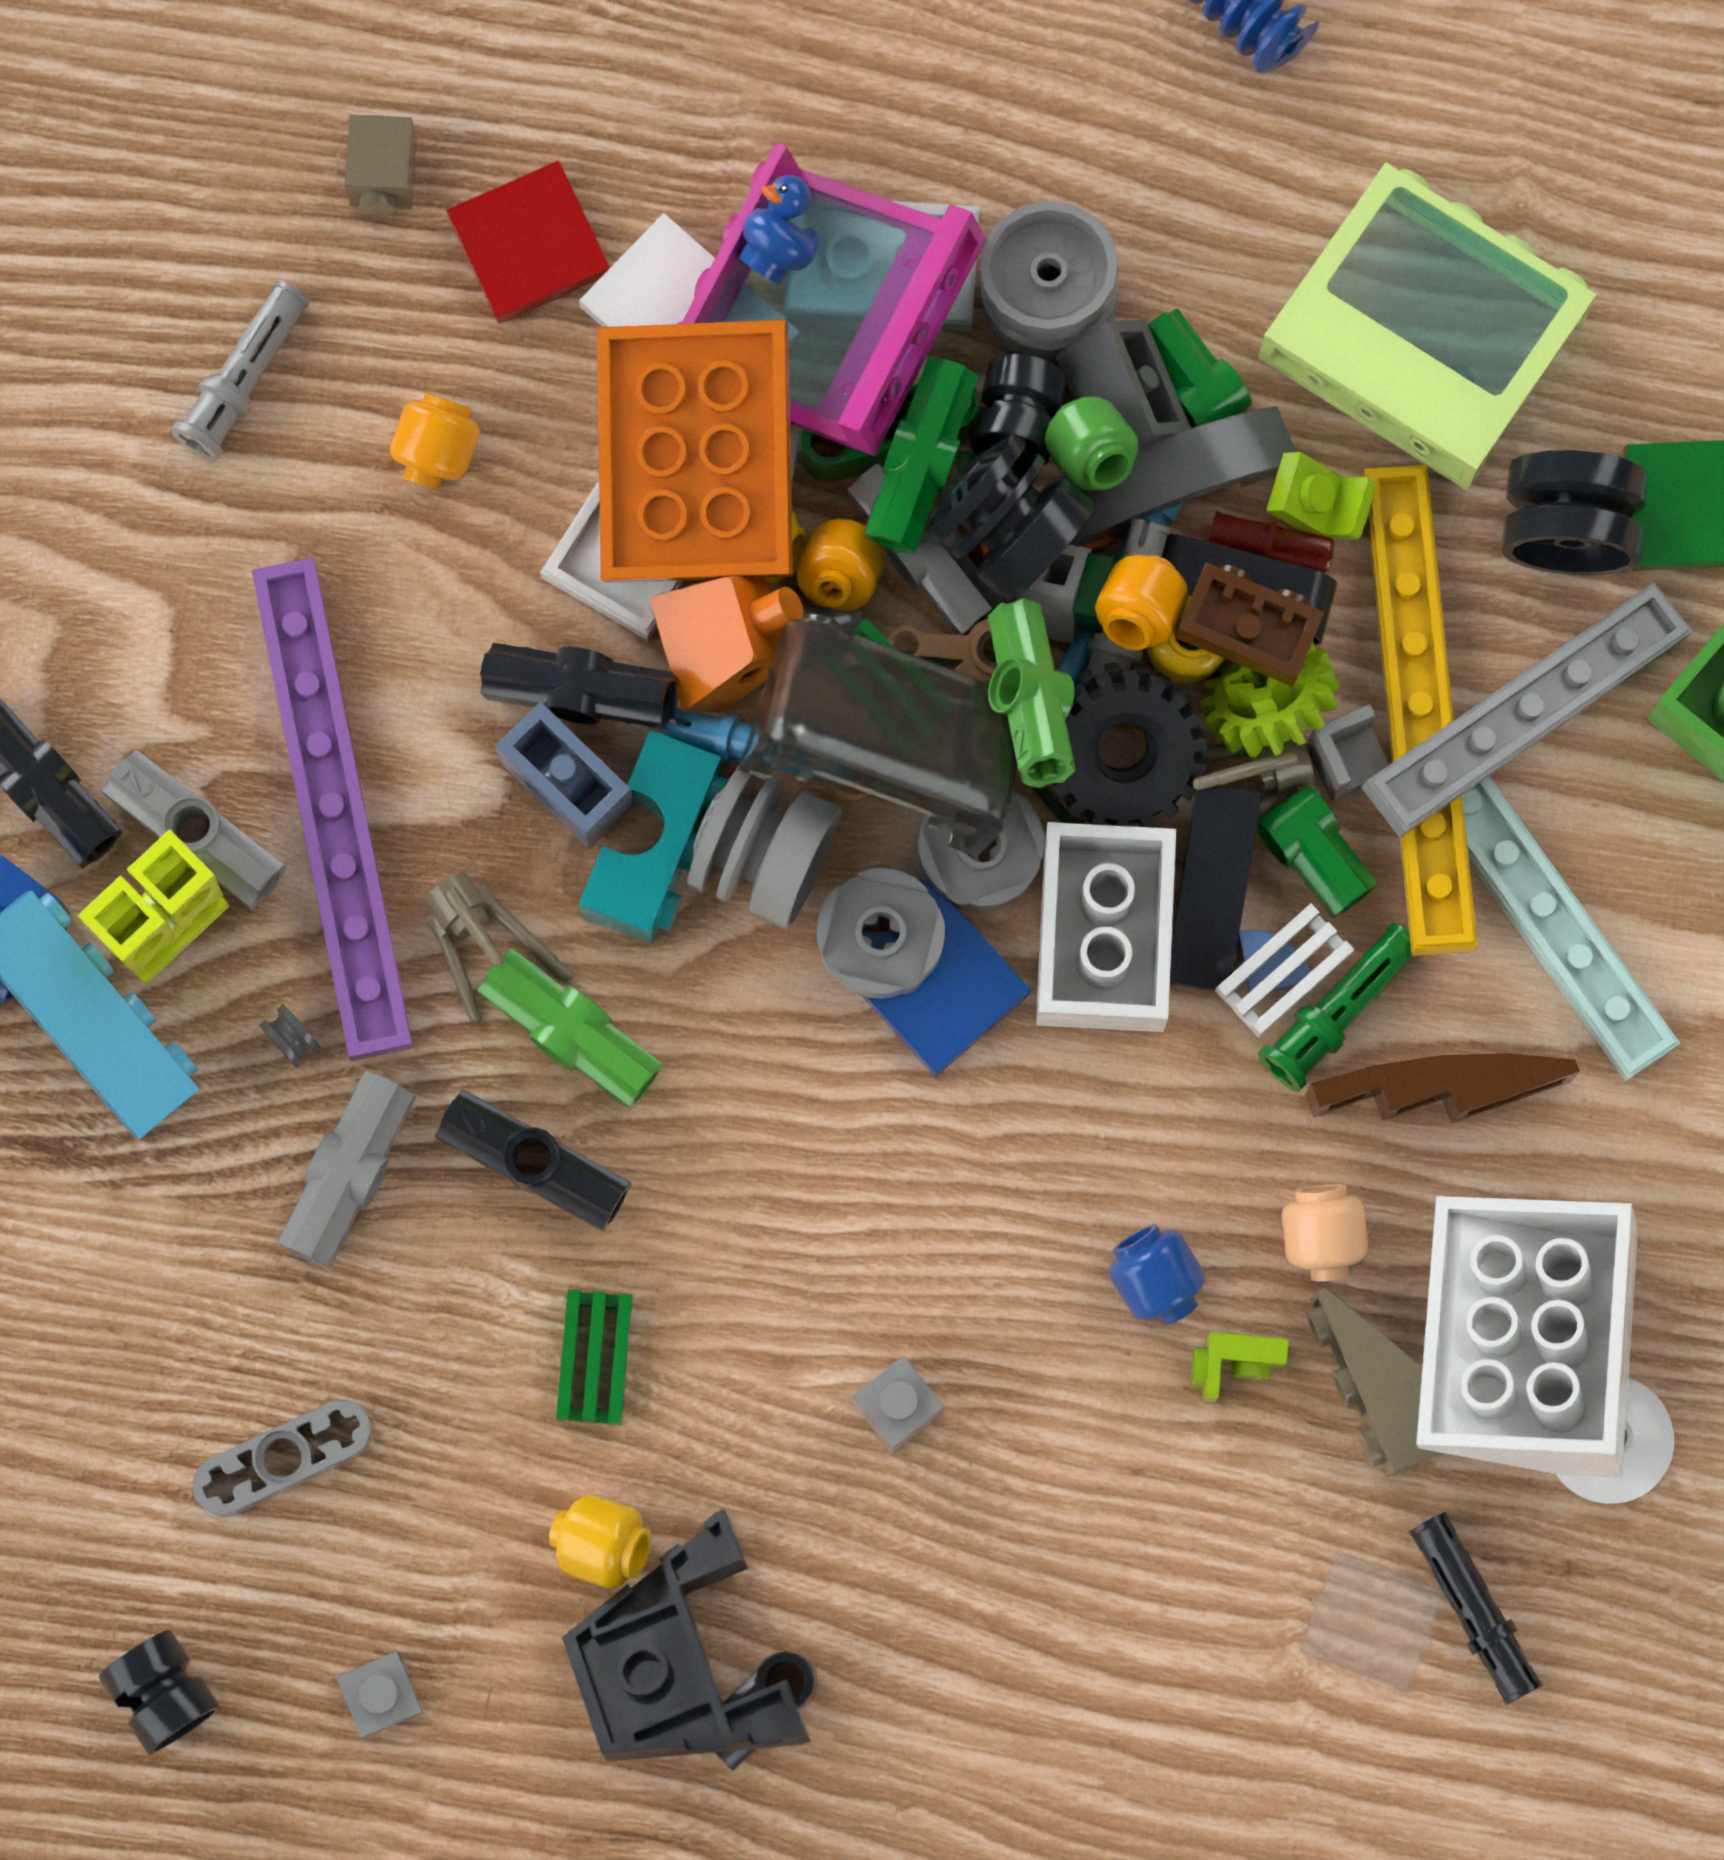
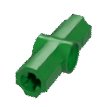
[864,357,979,555]

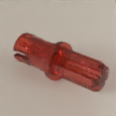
[1209,511,1335,573]

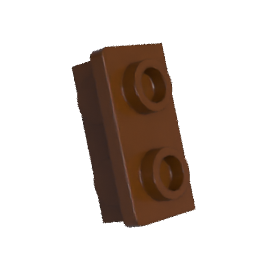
[1175,562,1324,687]

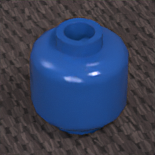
[1109,1224,1205,1325]

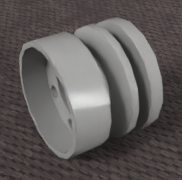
[687,763,842,930]

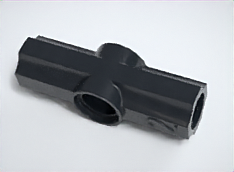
[480,643,678,729]
[0,698,123,869]
[435,1088,631,1232]

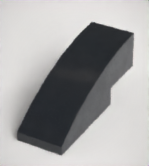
[1170,786,1262,992]

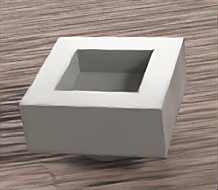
[336,1651,424,1739]

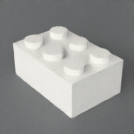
[1036,822,1176,1032]

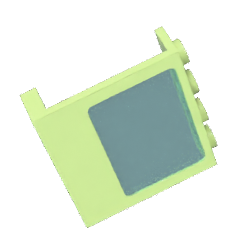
[1258,162,1597,491]

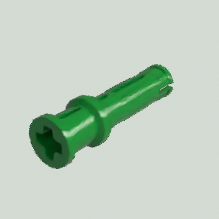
[1257,923,1414,1092]

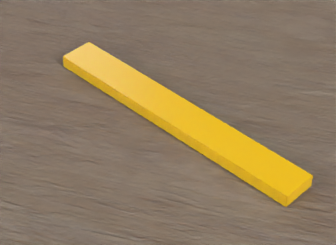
[1363,464,1478,956]

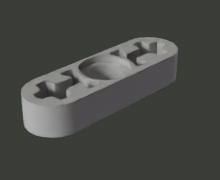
[192,1400,373,1517]

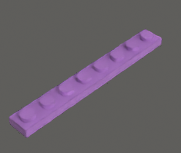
[252,557,414,1061]

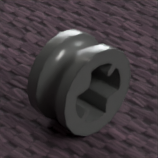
[259,1005,321,1068]

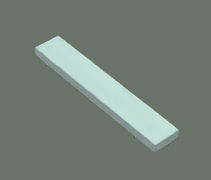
[1462,776,1680,1082]

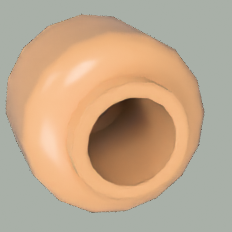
[1281,1184,1369,1281]

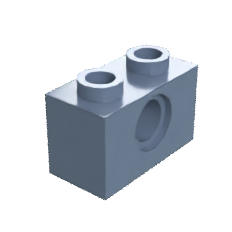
[495,701,634,850]

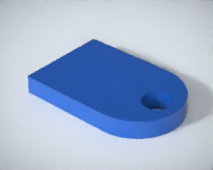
[862,878,1031,1078]

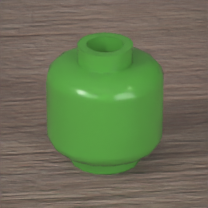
[1045,396,1139,491]

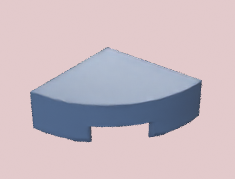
[1238,930,1311,993]

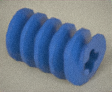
[1189,0,1319,74]

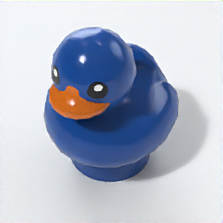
[738,175,819,285]

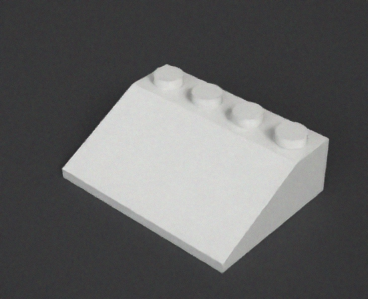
[1416,1196,1638,1478]

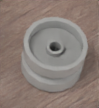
[979,201,1118,362]

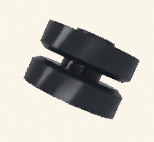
[1501,450,1648,575]

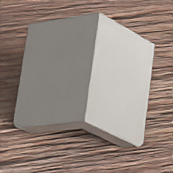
[1306,704,1389,802]

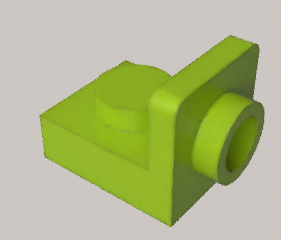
[1266,452,1376,540]
[1191,1332,1289,1402]

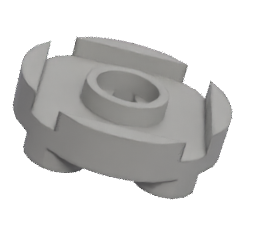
[916,781,1045,910]
[816,868,945,999]

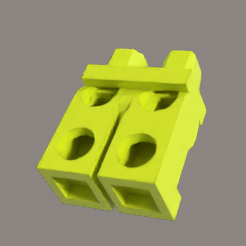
[77,829,229,985]

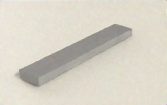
[1361,582,1693,838]

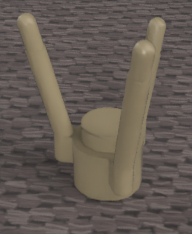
[1193,739,1314,819]
[424,872,573,1024]

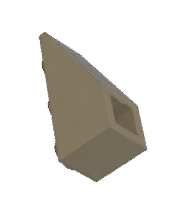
[1306,1287,1445,1477]

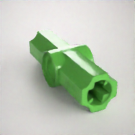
[988,598,1076,788]
[477,948,663,1110]

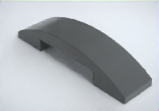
[1069,406,1296,547]

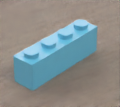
[0,890,199,1139]

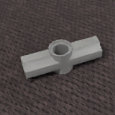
[848,462,1004,635]
[102,749,286,910]
[278,1070,416,1270]

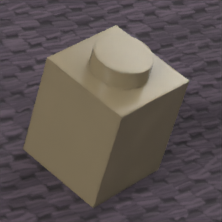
[345,114,417,216]

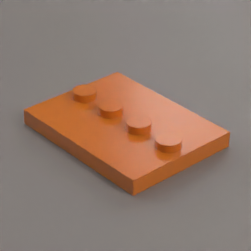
[597,320,793,583]

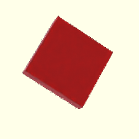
[446,160,610,324]

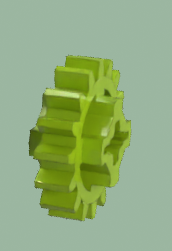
[1200,641,1340,758]

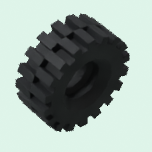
[1052,662,1207,828]

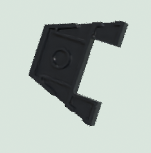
[562,1509,811,1762]

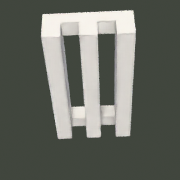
[1215,903,1354,1038]

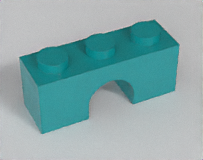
[578,730,729,944]

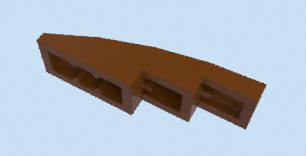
[1305,1053,1580,1124]

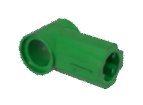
[1148,308,1252,428]
[1256,785,1378,919]

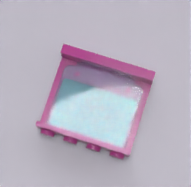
[677,142,986,457]

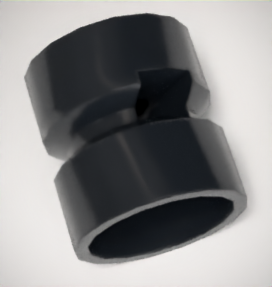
[970,354,1067,470]
[98,1629,221,1755]

